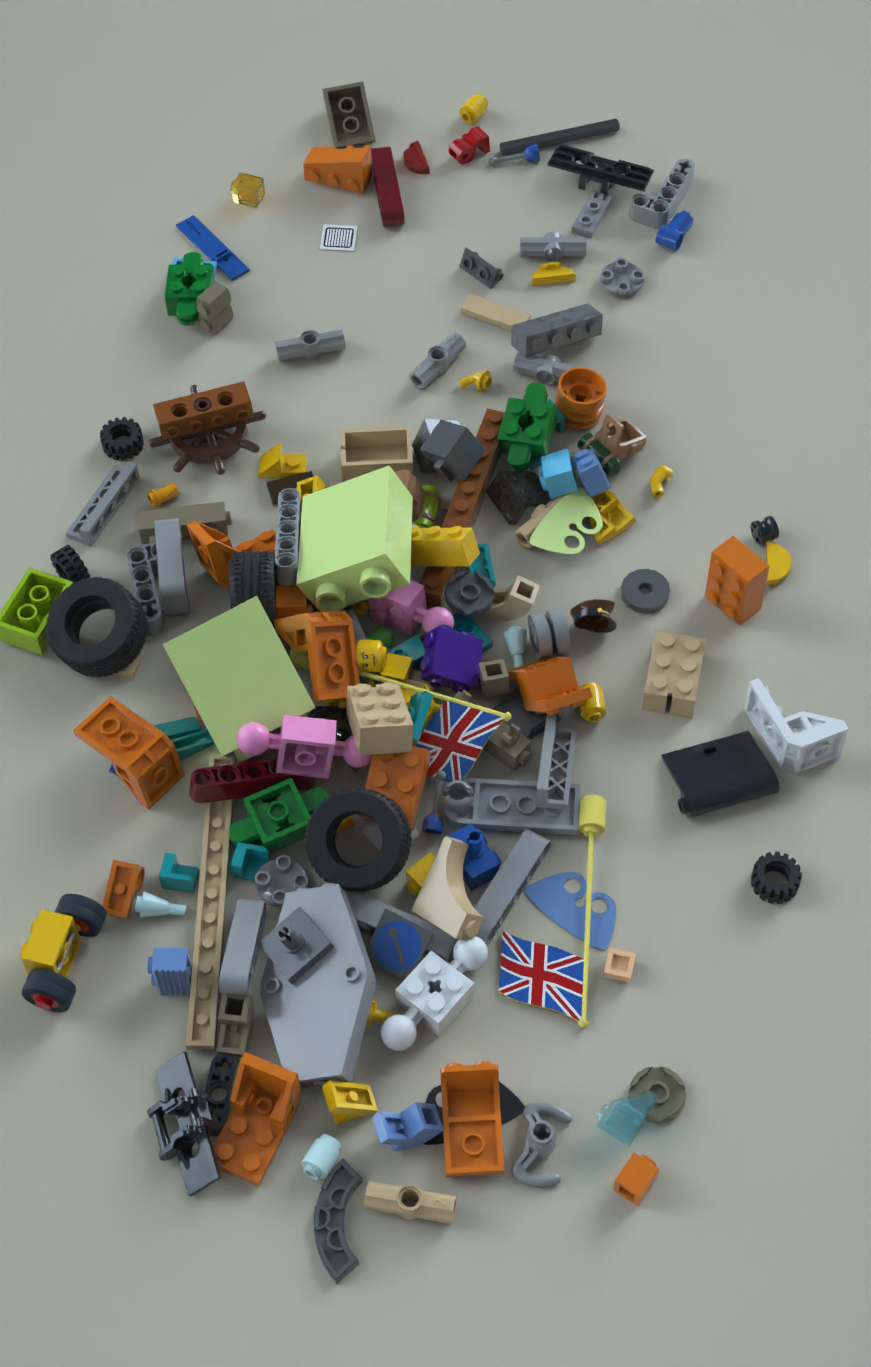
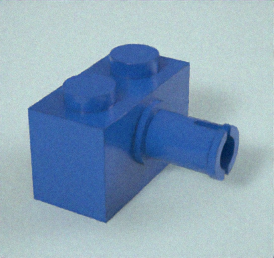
[447,823,501,891]

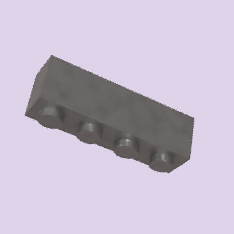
[511,303,603,357]

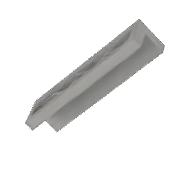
[66,461,140,547]
[536,715,577,810]

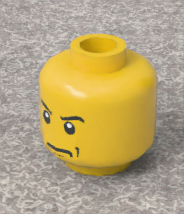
[355,639,387,673]

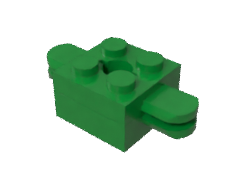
[165,252,215,326]
[497,382,558,472]
[229,778,328,854]

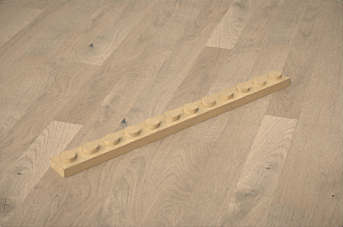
[186,754,236,1050]

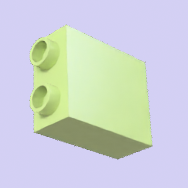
[296,466,413,612]
[163,596,316,762]

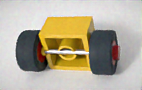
[20,894,107,1013]

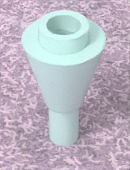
[503,626,527,668]
[135,891,186,918]

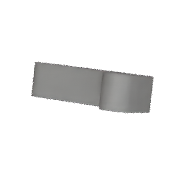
[629,159,695,229]
[154,518,190,616]
[126,542,165,636]

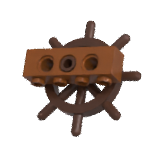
[148,381,266,475]

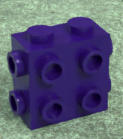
[420,625,484,693]

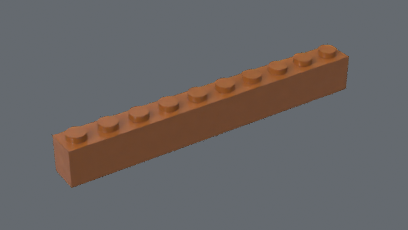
[420,408,505,610]

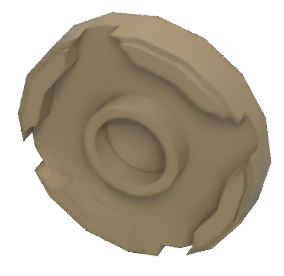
[628,1066,686,1124]

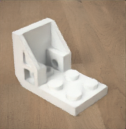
[744,678,849,774]

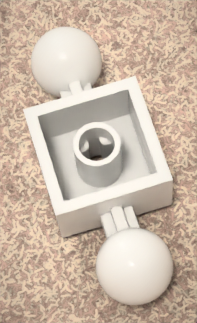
[381,936,488,1051]

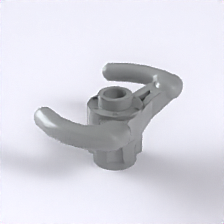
[512,1102,572,1187]

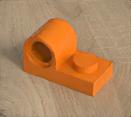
[102,859,145,919]

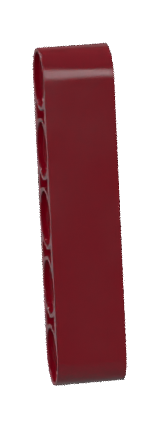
[371,146,405,227]
[189,758,315,803]

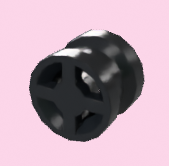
[750,516,779,544]

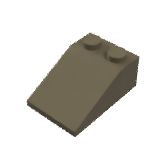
[322,81,376,149]

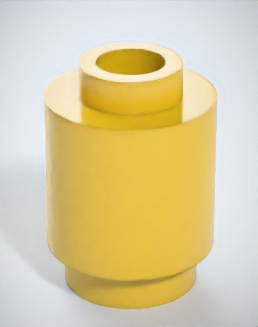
[459,94,488,124]
[580,683,606,722]

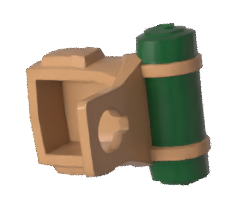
[577,413,647,477]

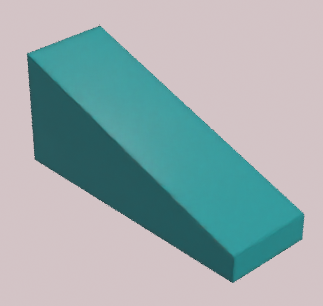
[154,716,201,740]
[171,729,215,761]

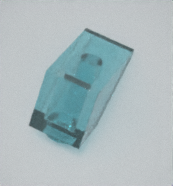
[596,1091,659,1147]

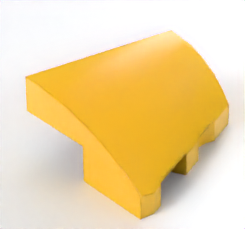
[589,489,637,545]

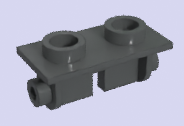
[459,247,504,289]

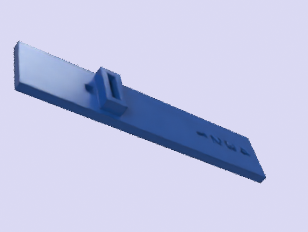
[176,215,250,281]

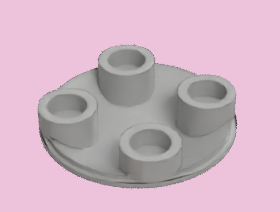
[600,257,645,296]
[255,855,309,907]

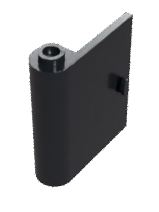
[661,731,779,818]

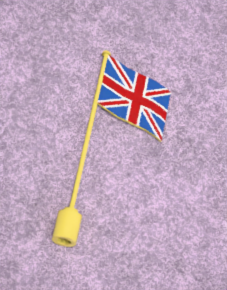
[289,648,511,783]
[499,795,606,1028]

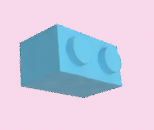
[538,448,578,499]

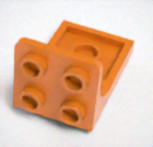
[440,1061,504,1177]

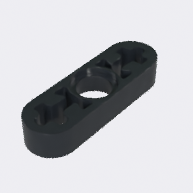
[205,1053,238,1137]

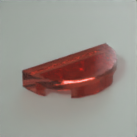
[403,141,430,174]

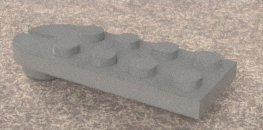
[442,778,580,835]

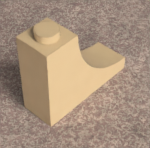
[412,836,484,940]

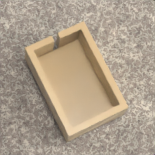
[340,426,413,482]
[642,630,706,718]
[346,682,413,755]

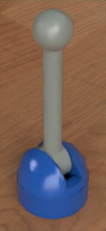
[489,144,540,166]
[422,770,446,834]

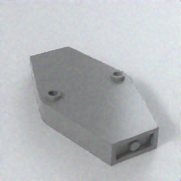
[260,883,376,1091]

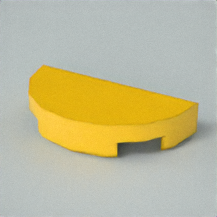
[532,262,576,286]
[766,541,792,585]

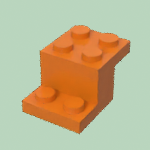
[507,657,592,715]

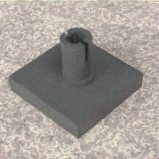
[258,906,334,984]

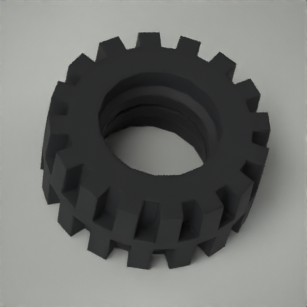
[100,417,144,461]
[50,545,90,584]
[751,851,802,904]

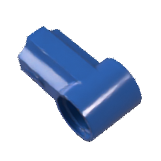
[655,210,694,251]

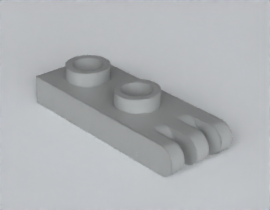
[571,191,613,239]

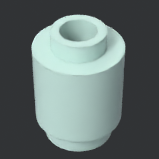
[301,1134,341,1180]

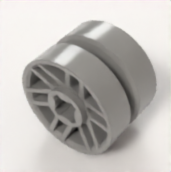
[528,608,571,659]

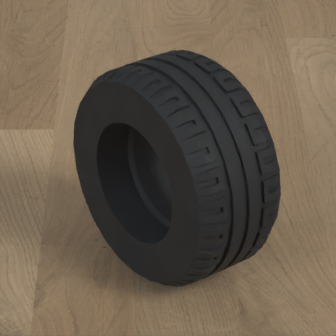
[229,551,280,639]
[46,577,147,677]
[305,788,412,892]

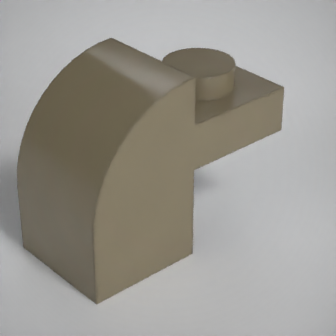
[478,655,509,699]
[216,994,254,1057]

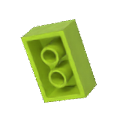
[0,567,73,656]

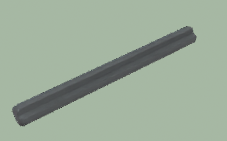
[499,118,620,155]

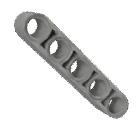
[274,488,302,586]
[474,829,551,946]
[345,891,459,963]
[219,899,266,995]

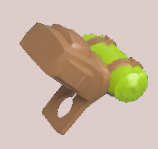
[395,470,441,528]

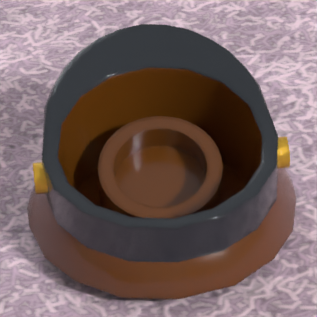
[570,599,617,633]

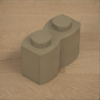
[196,281,233,335]

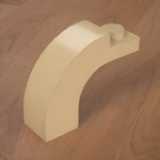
[477,575,540,621]

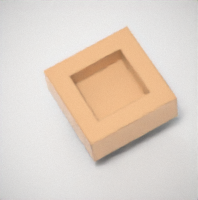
[603,948,636,983]

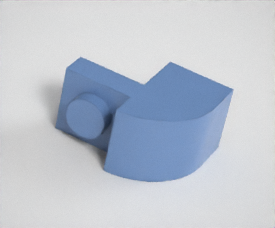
[372,1102,444,1151]

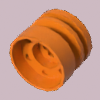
[554,367,607,430]

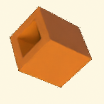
[613,1152,659,1206]

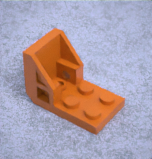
[187,521,276,588]
[274,611,360,701]
[73,696,185,810]
[213,1052,302,1187]

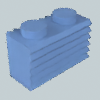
[572,449,611,497]
[148,948,192,996]

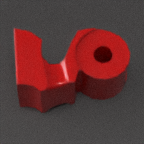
[448,126,490,164]

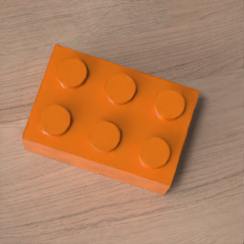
[705,536,770,625]
[358,746,432,831]

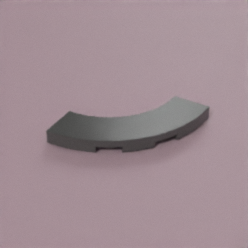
[314,1158,363,1284]

